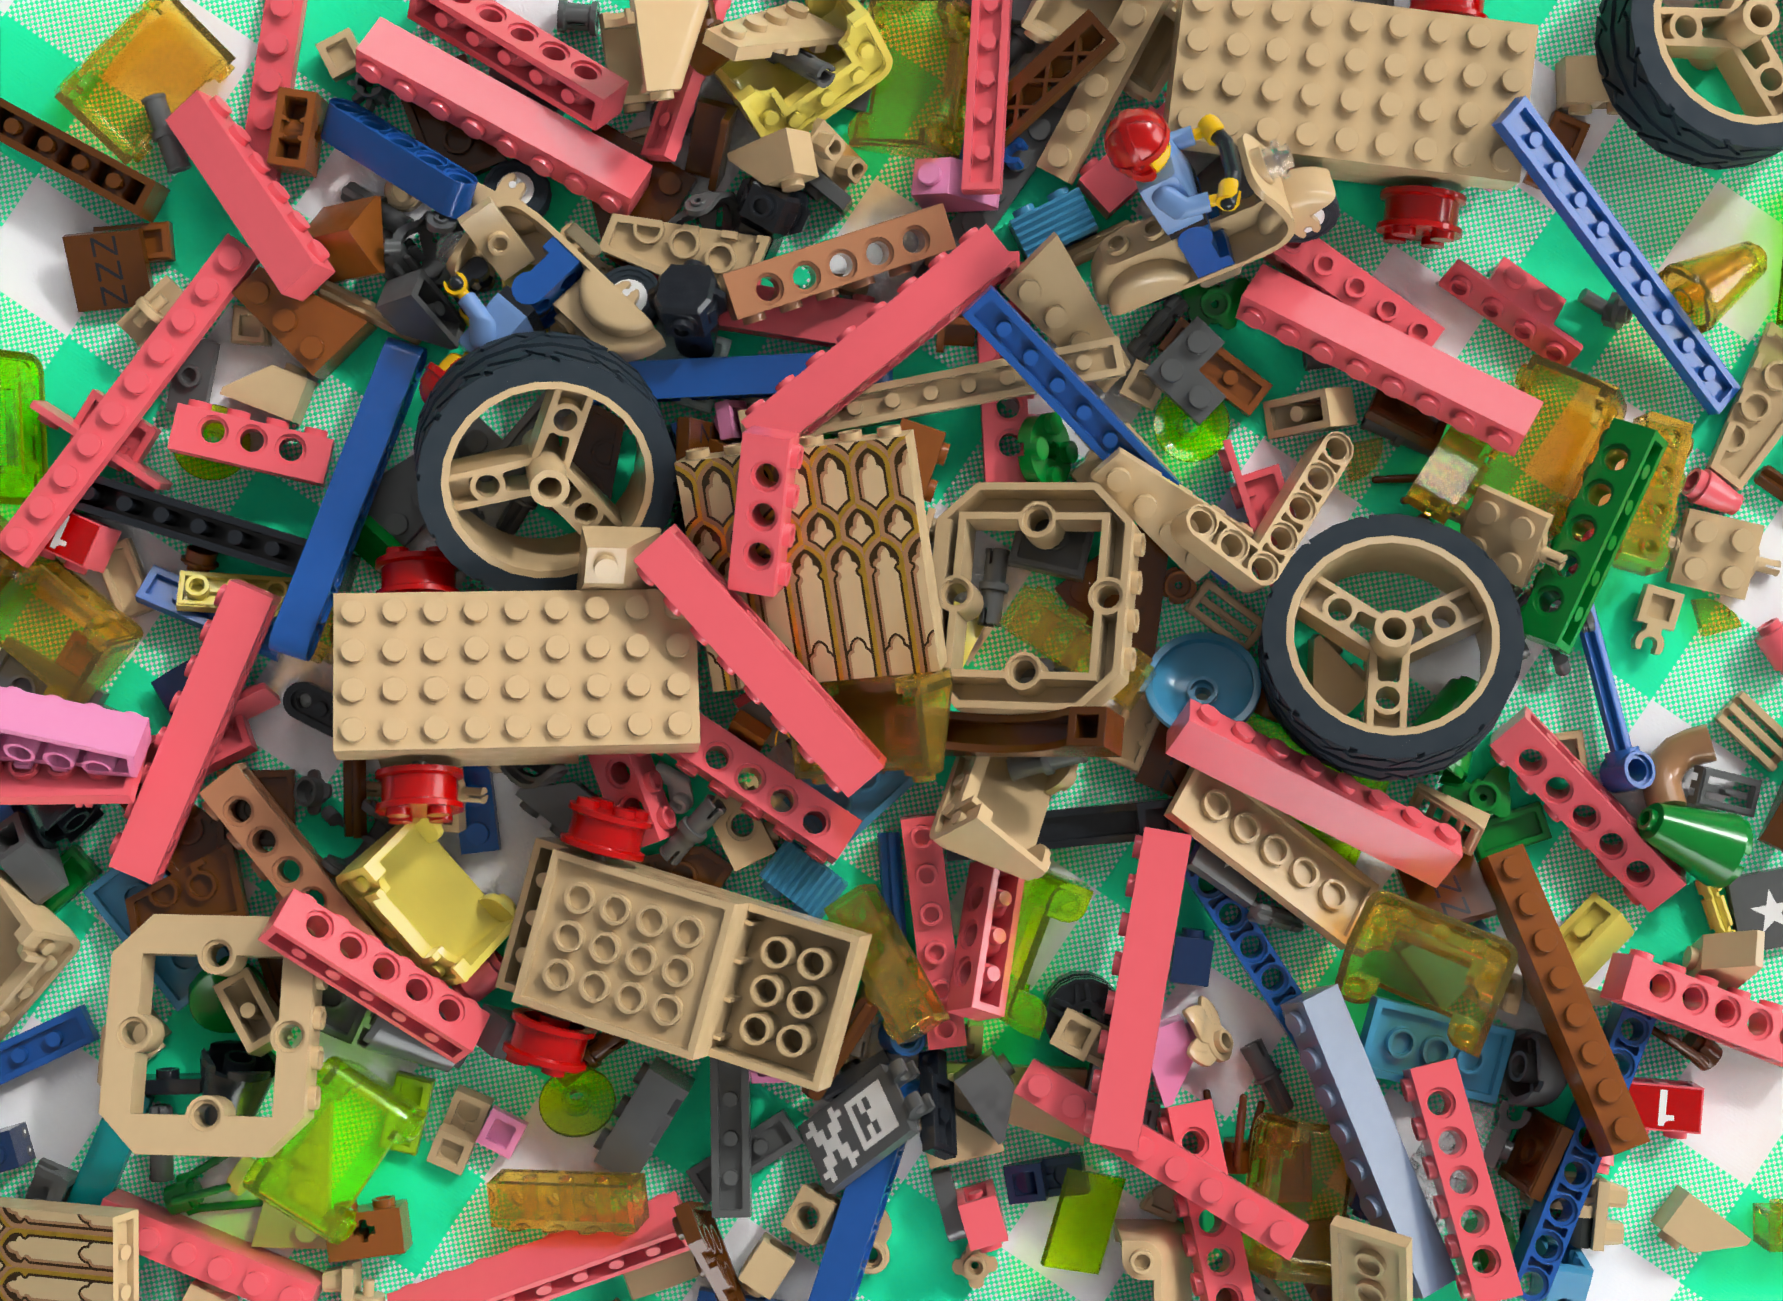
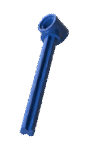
[1567,576,1656,793]
[877,832,927,1057]

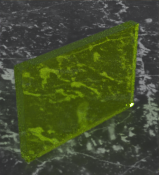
[1040,1168,1126,1275]

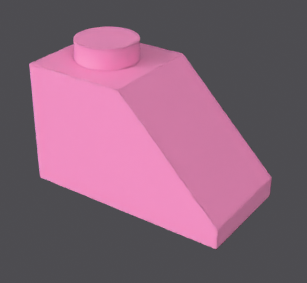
[911,157,1000,212]
[1151,1014,1196,1107]

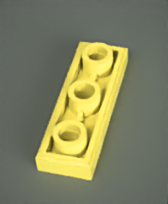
[176,570,292,617]

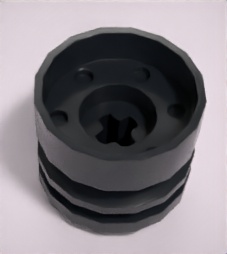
[1041,970,1115,1060]

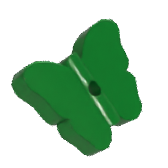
[1180,278,1250,330]
[1440,765,1511,819]

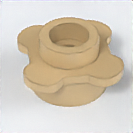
[952,1244,998,1289]

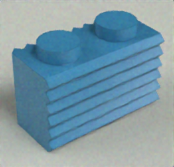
[1008,186,1099,260]
[759,840,848,919]

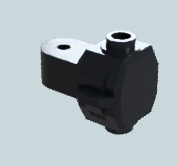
[735,177,811,261]
[647,259,729,358]

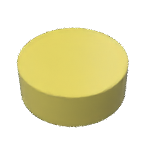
[226,1157,261,1196]

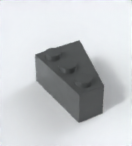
[593,1056,696,1185]

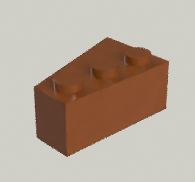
[232,266,377,381]

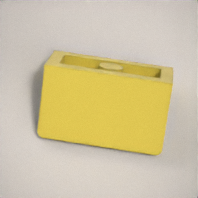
[1559,892,1635,985]

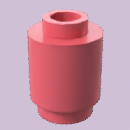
[1754,617,1783,675]
[451,951,503,1002]

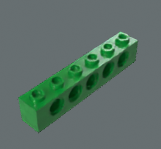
[1520,417,1669,655]

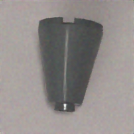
[357,990,468,1072]

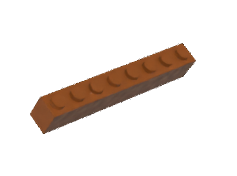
[1477,843,1650,1157]

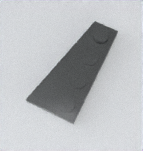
[368,417,503,547]

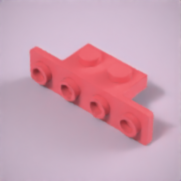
[1438,257,1584,370]
[29,389,173,492]
[1218,438,1296,588]
[144,682,281,776]

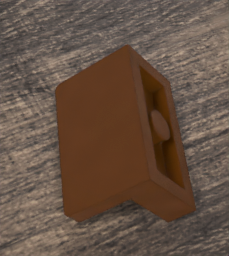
[685,96,738,192]

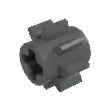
[347,67,395,113]
[382,238,426,280]

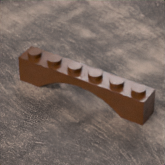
[885,706,1125,757]

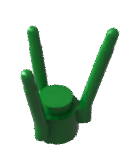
[163,1156,264,1216]

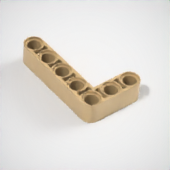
[1170,431,1354,594]

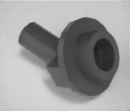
[1577,288,1633,330]

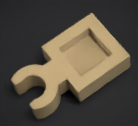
[1631,584,1685,655]

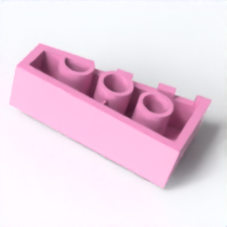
[0,686,152,778]

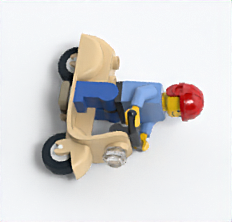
[1091,108,1340,316]
[419,159,666,403]

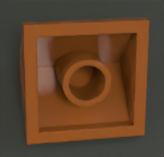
[308,196,385,283]

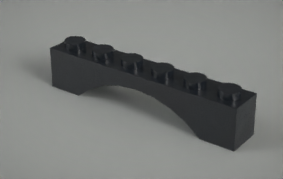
[946,797,1179,862]

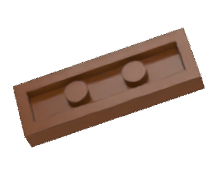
[1157,317,1273,417]

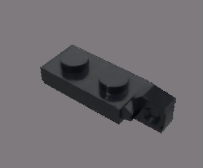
[917,1049,957,1160]

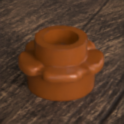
[180,545,219,572]
[1163,567,1197,604]

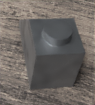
[954,1048,1016,1145]

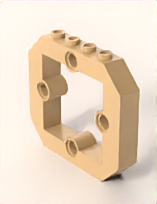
[926,482,1146,715]
[98,914,328,1158]

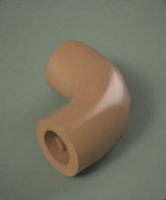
[1643,724,1717,808]

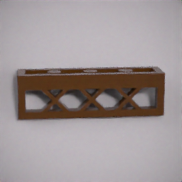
[1005,9,1120,148]

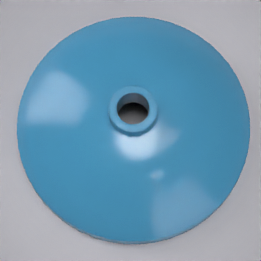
[1145,632,1261,728]

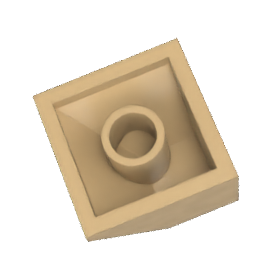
[577,526,661,590]

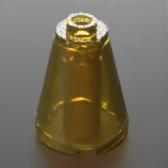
[1658,241,1767,334]

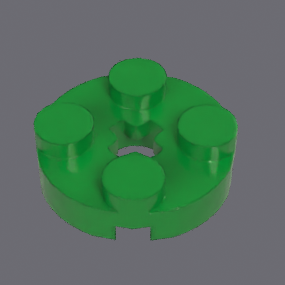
[1017,412,1078,482]

